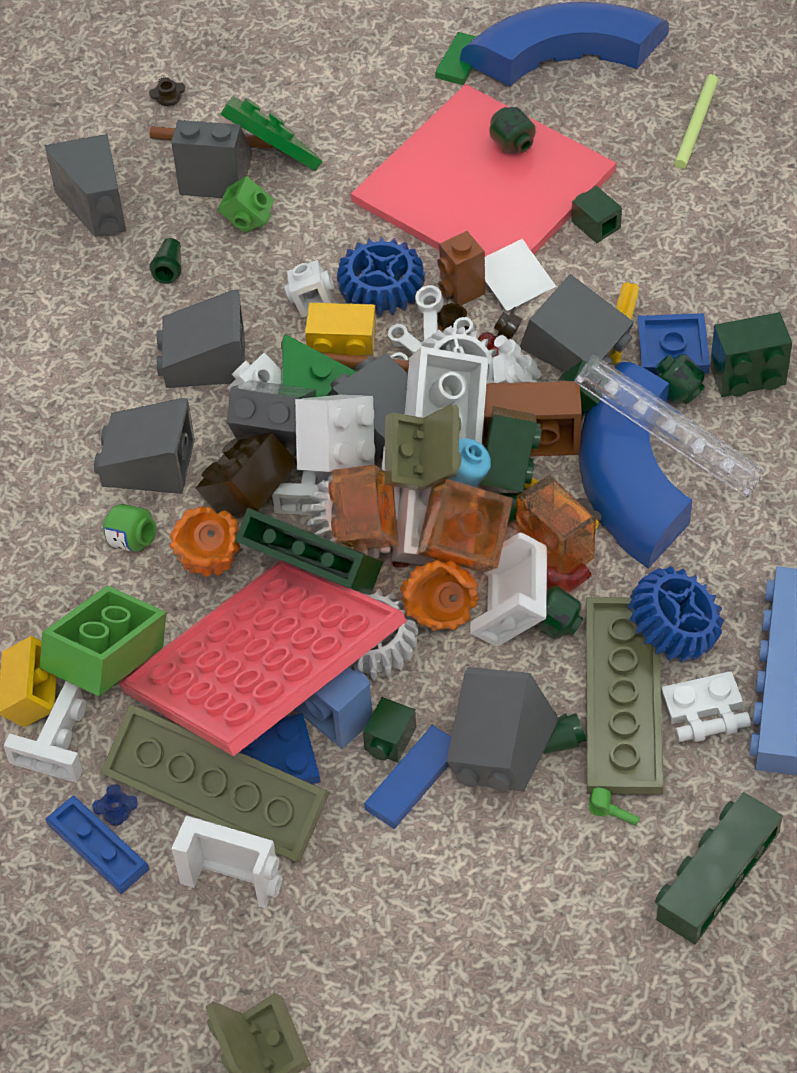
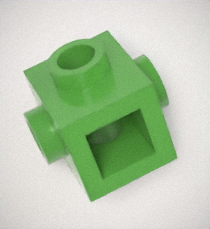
[217,176,274,233]

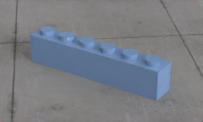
[749,566,797,775]

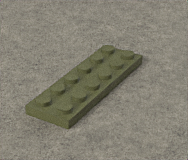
[586,597,664,795]
[100,704,330,862]

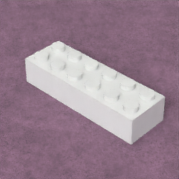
[392,346,488,569]

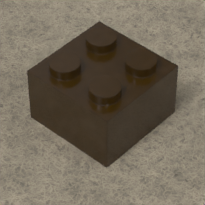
[195,432,297,516]

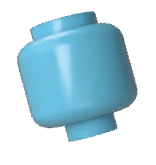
[444,438,491,492]

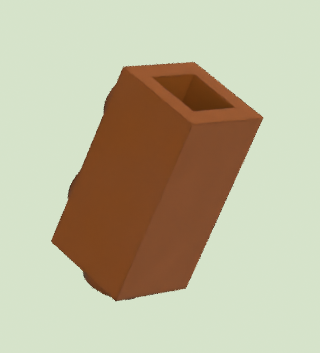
[437,231,485,305]

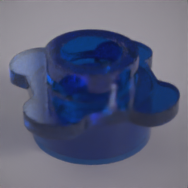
[92,785,138,826]

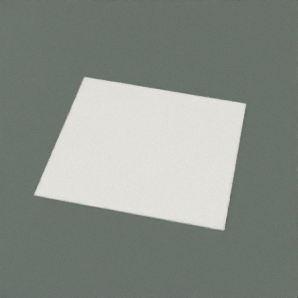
[485,239,556,311]

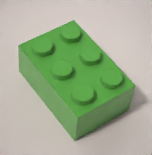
[40,585,167,697]

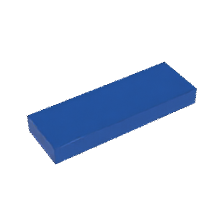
[364,725,451,829]
[45,795,150,894]

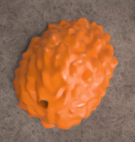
[169,506,240,577]
[400,560,479,631]

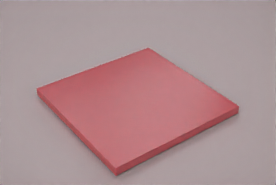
[351,84,616,257]
[118,560,407,756]

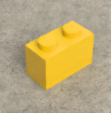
[305,303,376,356]
[0,635,57,727]

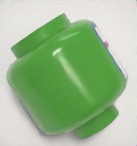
[103,504,156,552]

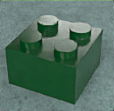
[710,312,792,397]
[480,406,542,492]

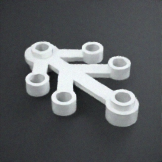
[388,285,475,360]

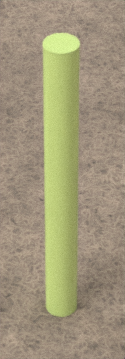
[674,74,719,169]

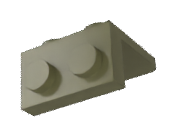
[385,404,462,491]
[206,993,311,1073]

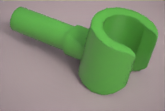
[589,787,640,826]

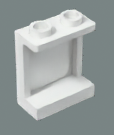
[470,533,547,646]
[172,816,282,909]

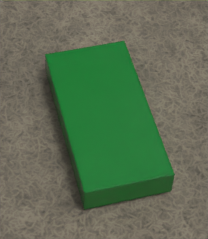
[435,32,476,86]

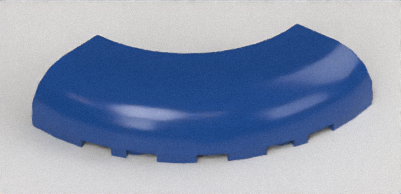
[460,1,669,87]
[579,362,692,569]

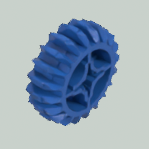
[337,236,425,317]
[627,566,724,663]

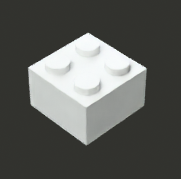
[295,395,375,472]

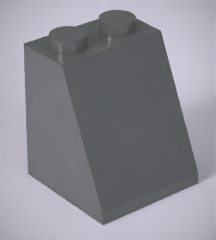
[171,120,252,198]
[45,134,126,237]
[520,274,634,374]
[156,290,245,388]
[327,353,408,463]
[227,380,317,456]
[94,398,195,494]
[446,667,559,792]

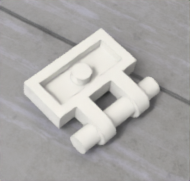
[492,335,541,384]
[661,671,751,743]

